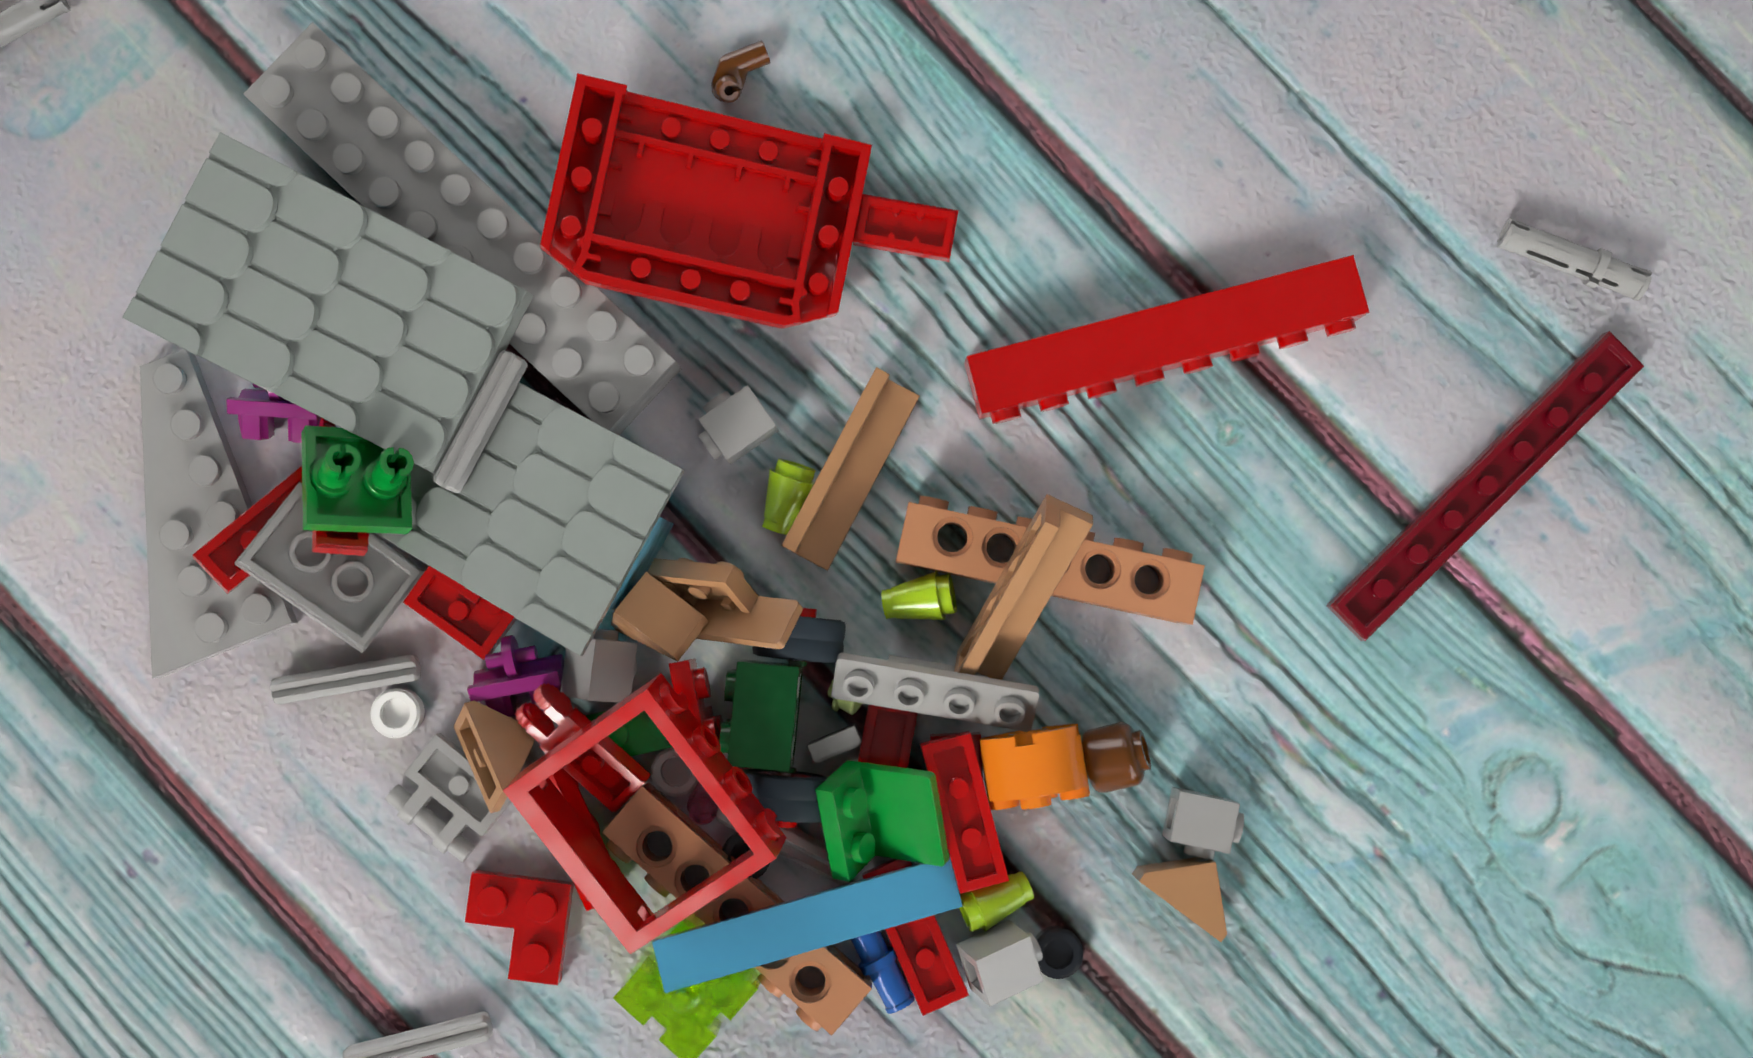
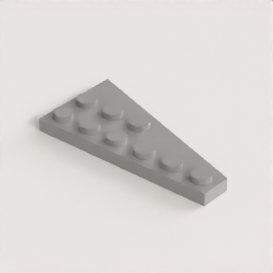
[140,349,298,679]

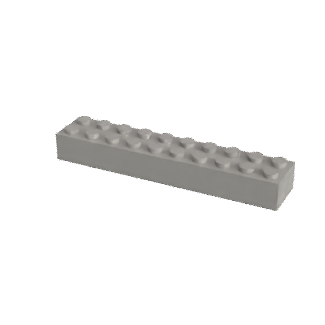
[243,22,682,435]

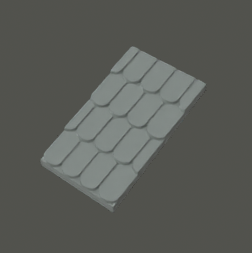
[122,132,534,474]
[376,383,684,656]

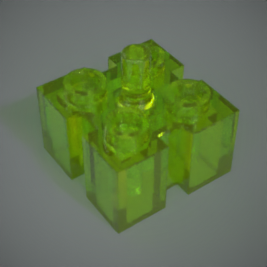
[613,918,760,1058]

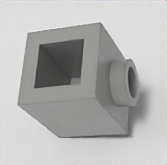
[698,385,779,464]
[561,628,638,703]
[1162,787,1244,859]
[956,920,1043,1006]

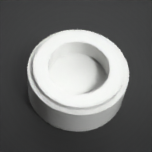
[371,688,425,738]

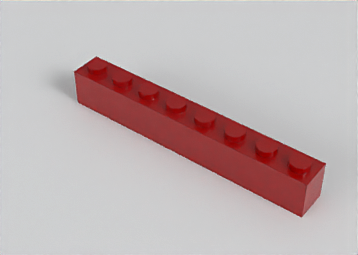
[964,255,1370,424]

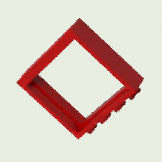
[503,673,787,954]

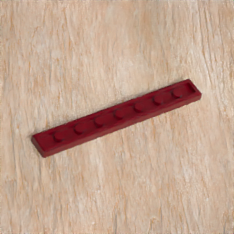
[1326,331,1644,641]

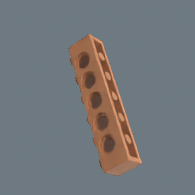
[895,496,1205,625]
[602,782,872,1036]

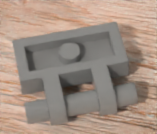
[385,733,511,863]

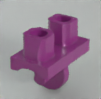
[226,384,321,443]
[467,635,564,717]

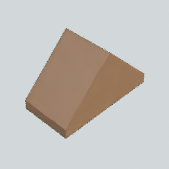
[611,572,709,662]
[453,701,535,814]
[1132,857,1227,942]

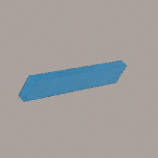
[652,857,963,993]

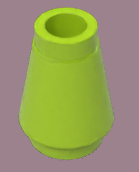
[762,458,816,535]
[881,571,957,620]
[959,871,1034,932]

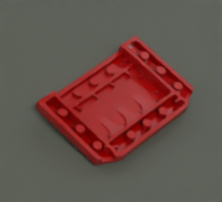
[540,73,872,329]

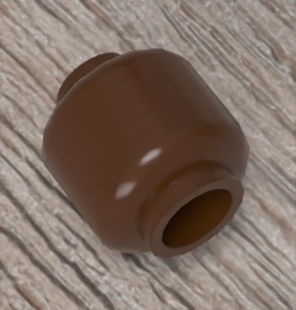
[1081,722,1151,793]

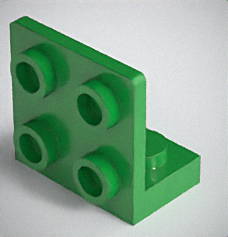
[815,760,949,882]

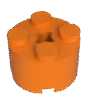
[979,724,1090,810]

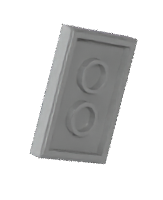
[235,482,424,653]

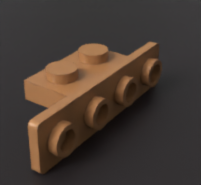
[647,558,803,649]

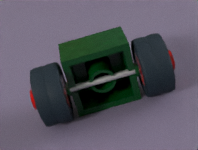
[720,608,846,828]

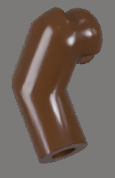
[711,40,771,103]

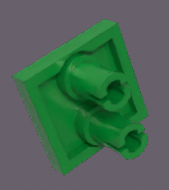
[301,425,414,534]

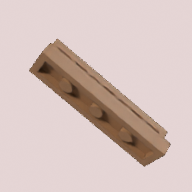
[781,367,920,571]
[954,494,1093,680]

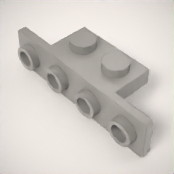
[831,653,1039,732]

